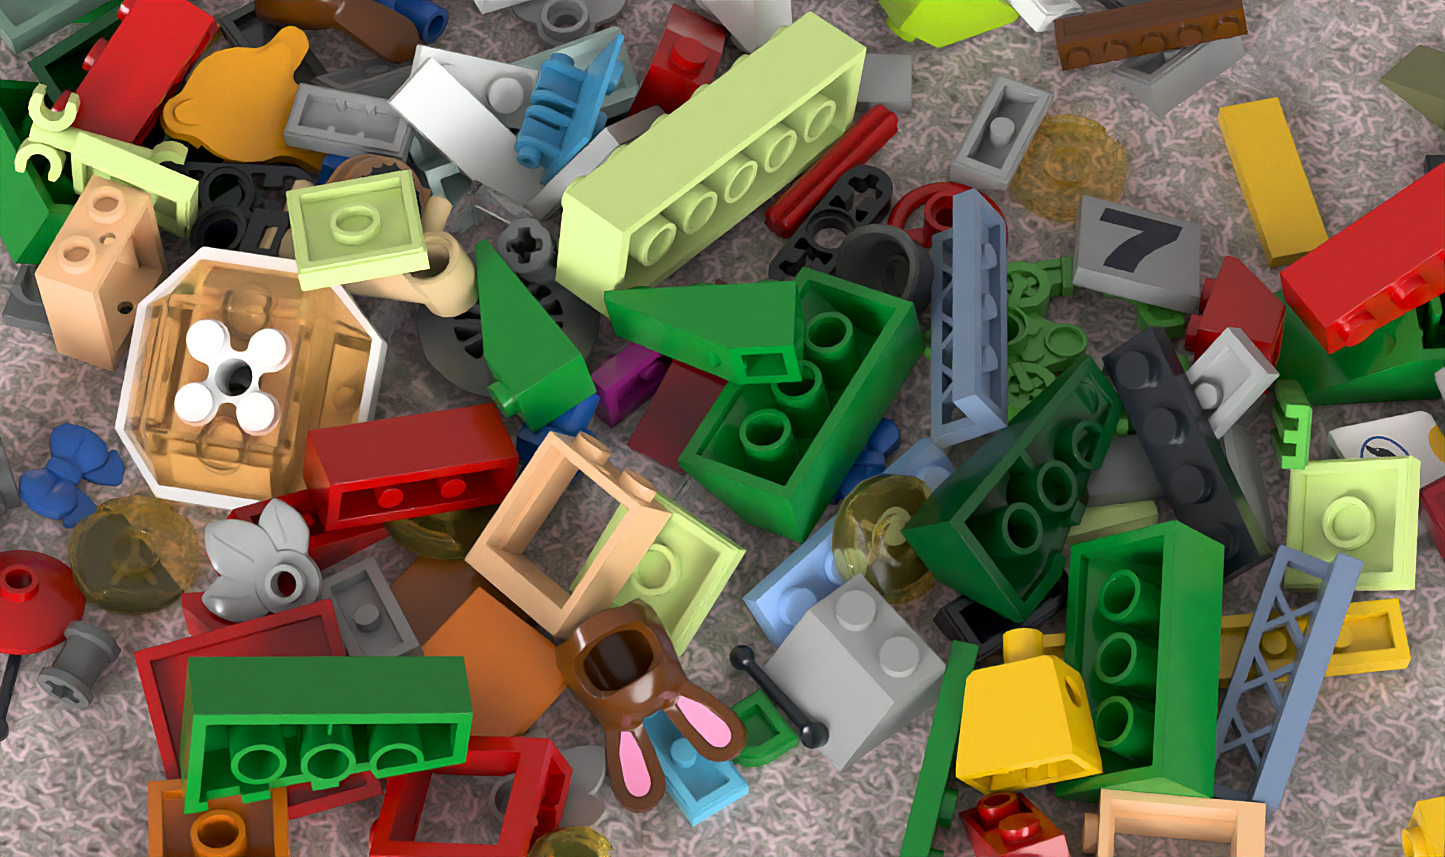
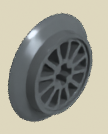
[417,245,600,398]

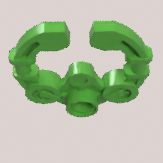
[922,256,1189,437]

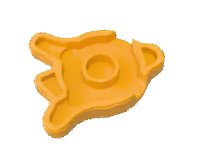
[160,26,328,175]

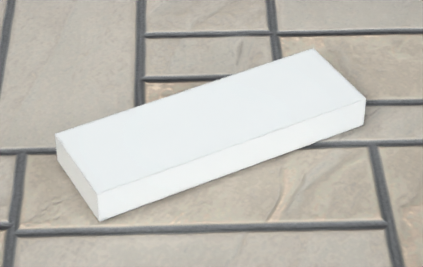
[387,57,556,221]

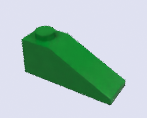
[475,238,597,433]

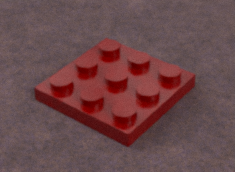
[133,598,384,821]

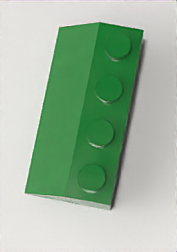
[678,266,925,544]
[1055,520,1225,803]

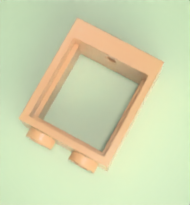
[35,174,169,372]
[464,431,672,639]
[1081,789,1266,857]

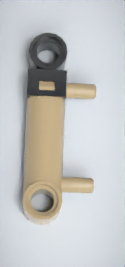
[189,180,479,317]

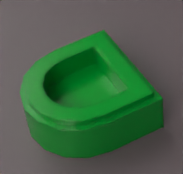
[730,688,799,767]

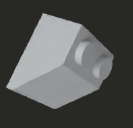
[762,573,946,773]

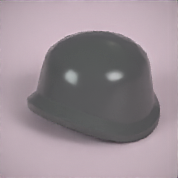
[836,224,934,317]

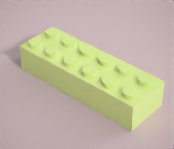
[555,11,867,319]

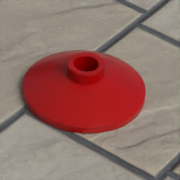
[0,550,85,655]

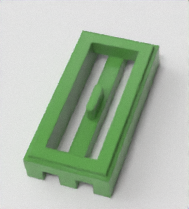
[1270,379,1313,470]

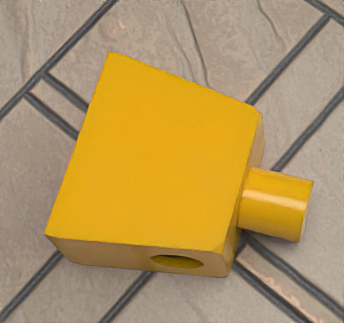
[956,628,1103,796]

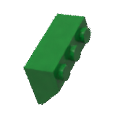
[0,79,81,264]

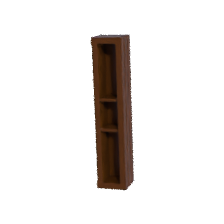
[1053,0,1248,71]

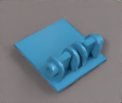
[514,33,624,186]

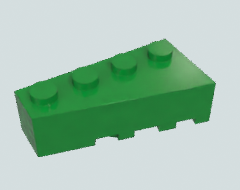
[179,656,473,815]

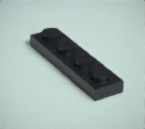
[1101,326,1273,585]

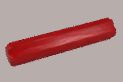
[764,104,898,239]

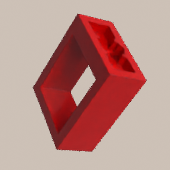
[369,735,573,857]

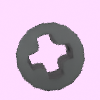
[497,217,560,285]
[36,620,121,709]

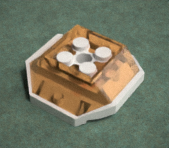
[115,247,388,511]

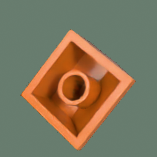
[148,779,292,857]

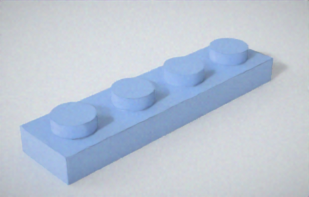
[742,437,956,649]

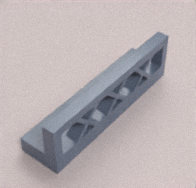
[931,188,1008,449]
[1213,544,1364,819]

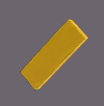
[1217,97,1329,268]

